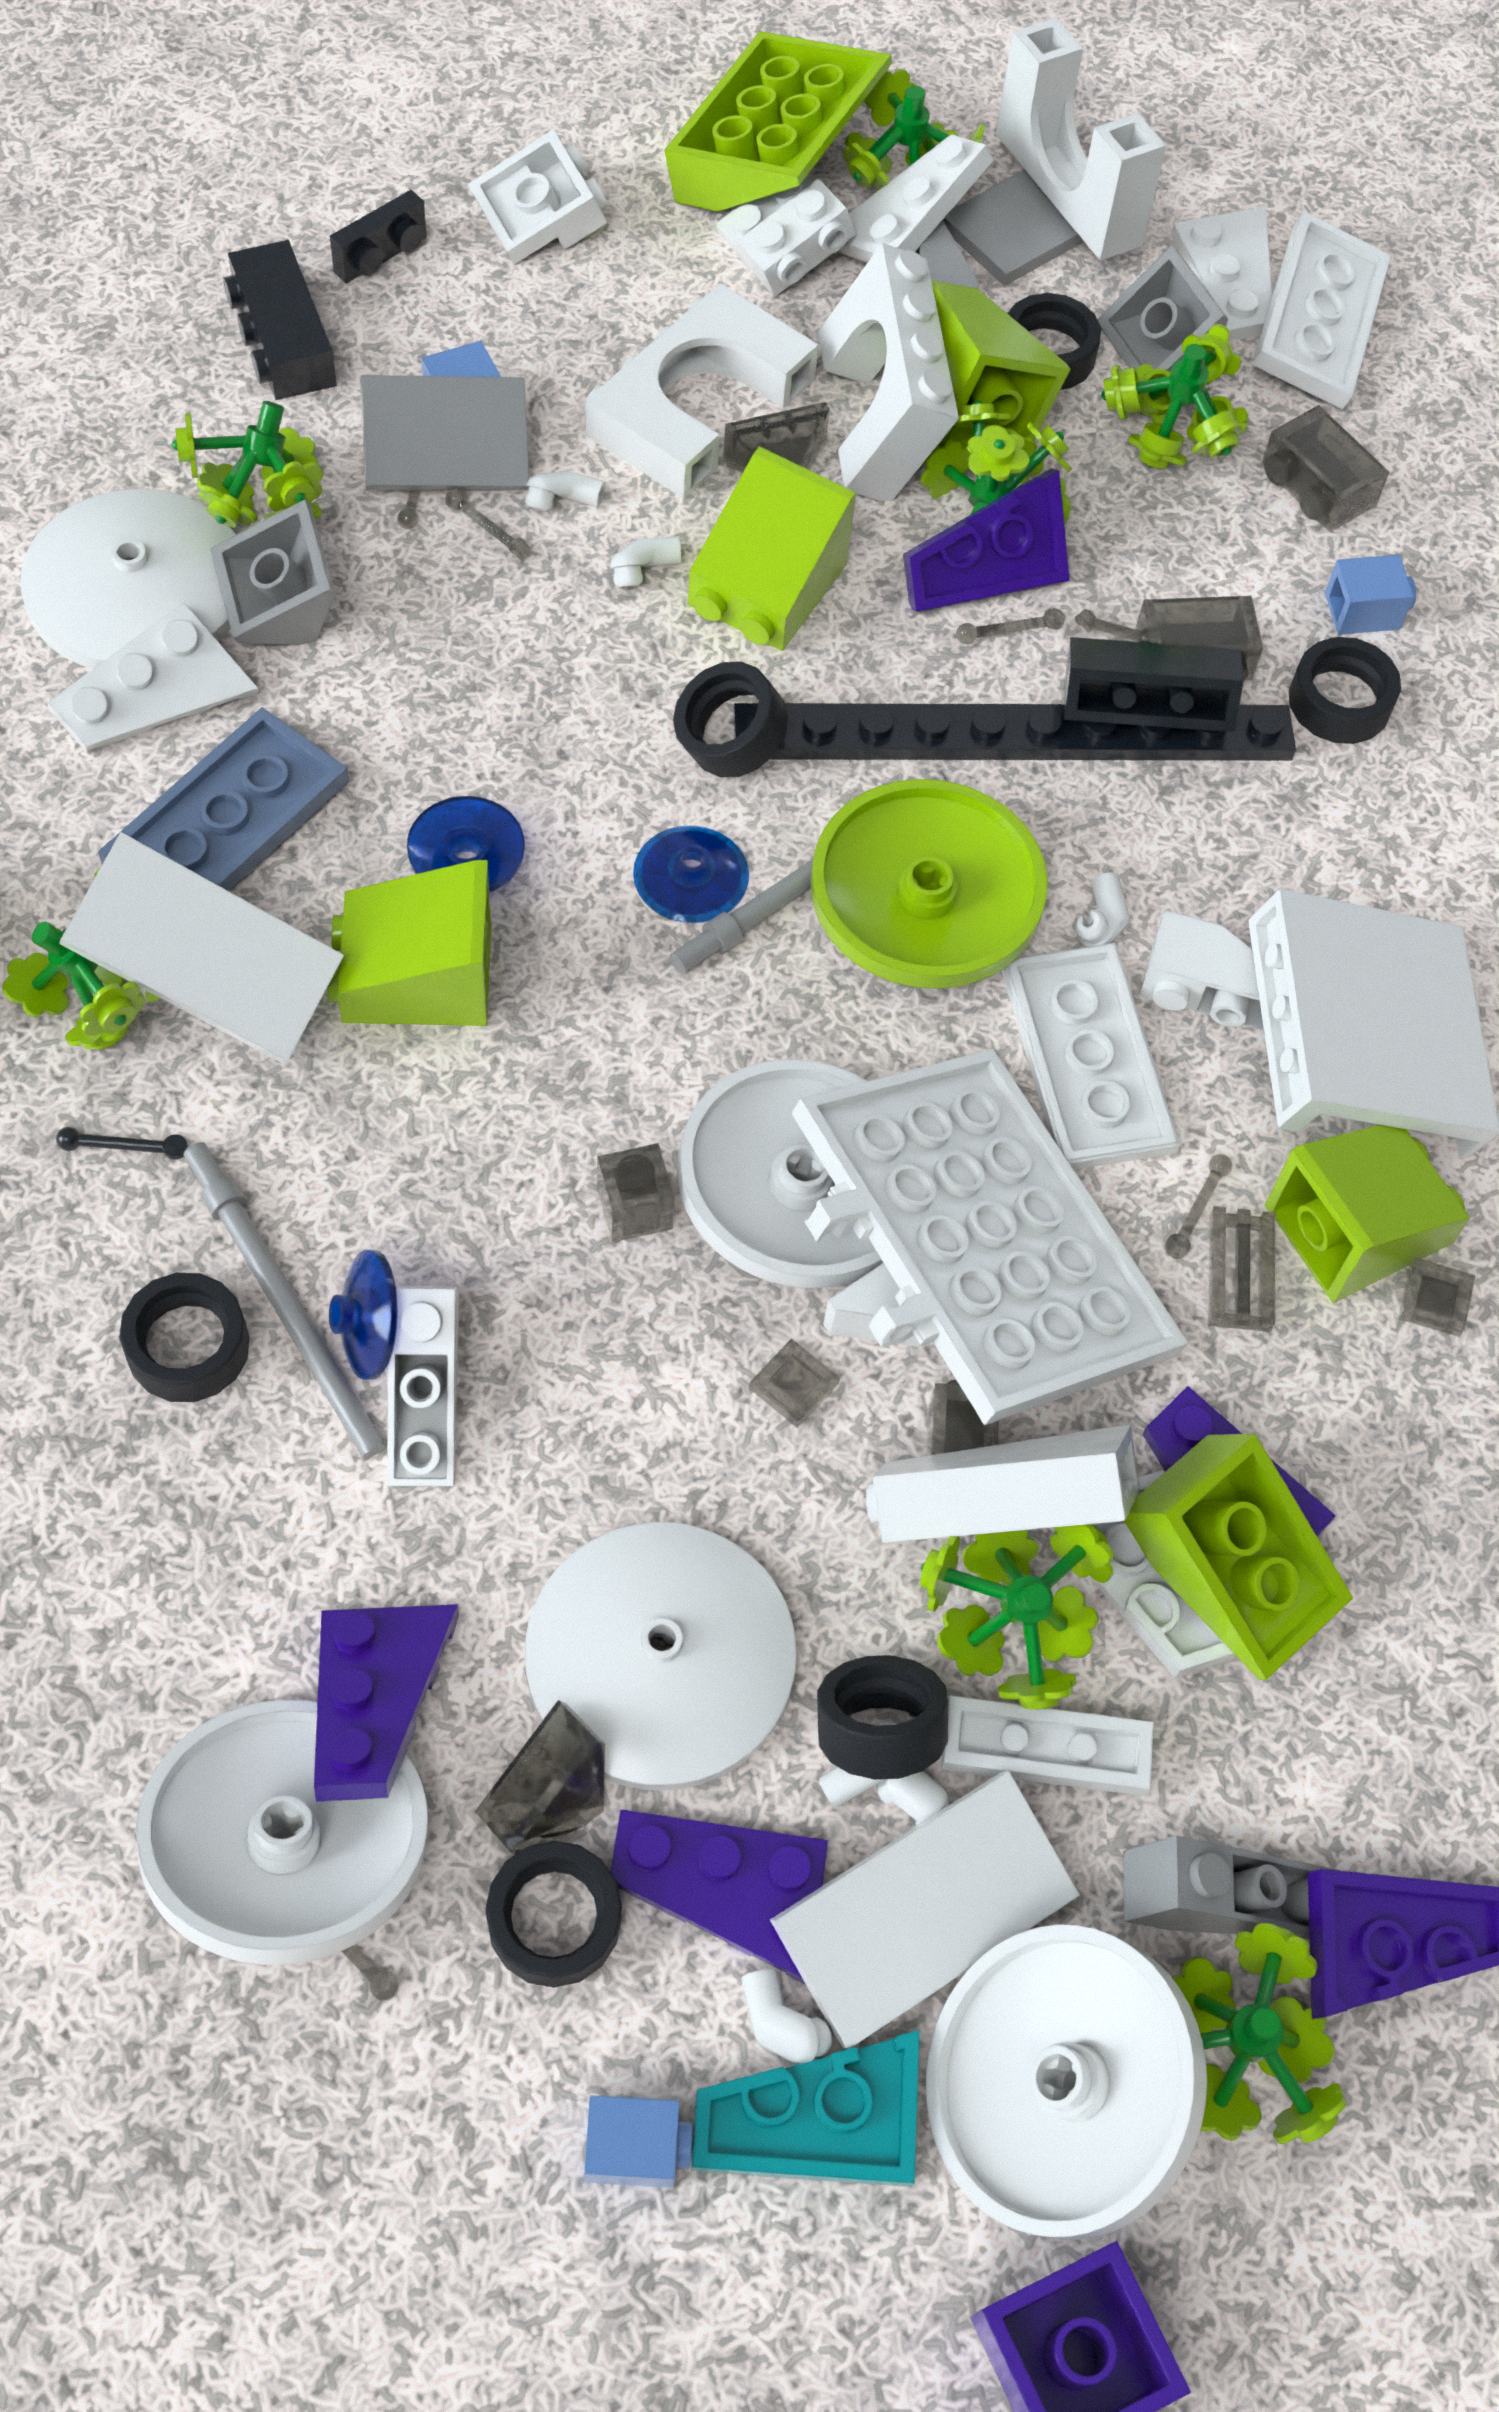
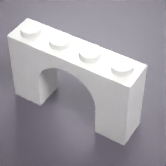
[996,18,1166,261]
[818,243,959,501]
[584,283,819,499]

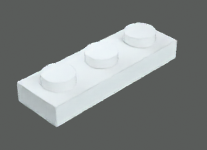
[941,1696,1154,1796]

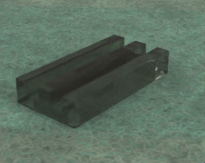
[1208,1206,1275,1332]

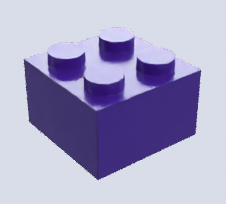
[970,2240,1192,2412]

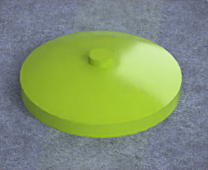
[811,779,1048,989]

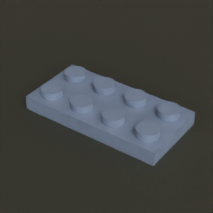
[98,707,349,891]

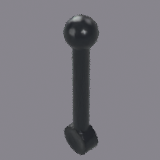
[56,1127,188,1160]

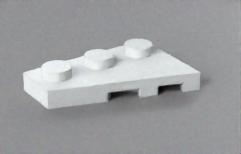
[837,134,994,263]
[1171,207,1272,341]
[48,602,258,752]
[1049,1470,1237,1679]

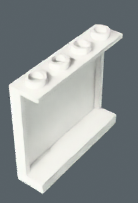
[1248,889,1499,1158]

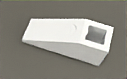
[1139,910,1264,1030]
[387,1285,459,1486]

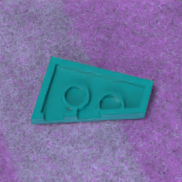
[691,2030,919,2187]

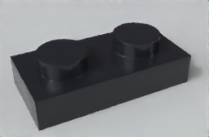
[329,190,427,284]

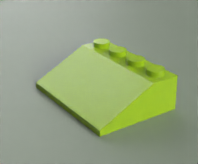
[664,31,892,211]

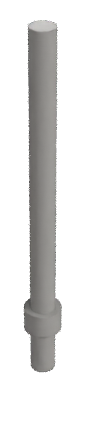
[670,778,939,974]
[183,1142,386,1460]

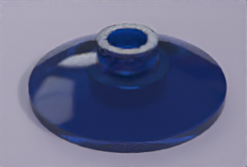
[407,796,525,892]
[633,825,749,923]
[329,1249,398,1380]

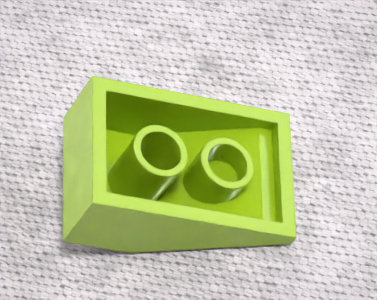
[1124,1434,1353,1680]

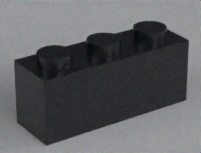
[223,240,337,400]
[1064,637,1244,732]

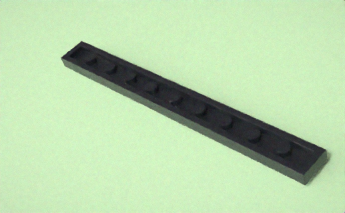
[733,703,1296,761]

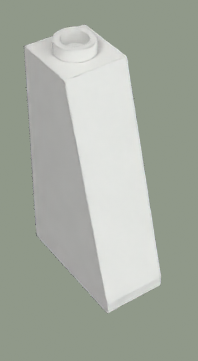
[866,1425,1140,1543]

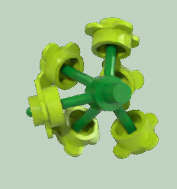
[1101,324,1249,469]

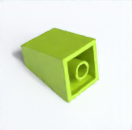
[932,280,1070,447]
[688,446,856,651]
[327,860,492,1026]
[1265,1125,1470,1303]

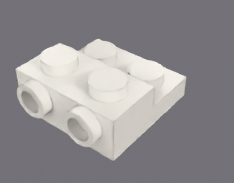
[468,129,609,265]
[715,175,856,297]

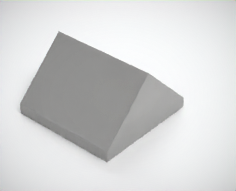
[1097,245,1228,372]
[210,499,336,645]

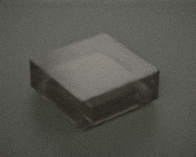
[1398,1258,1476,1337]
[749,1338,840,1428]

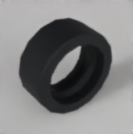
[1007,293,1101,390]
[1289,637,1401,744]
[673,661,789,777]
[119,1272,250,1402]
[817,1655,948,1780]
[485,1840,622,1988]

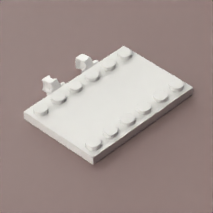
[791,1049,1188,1425]

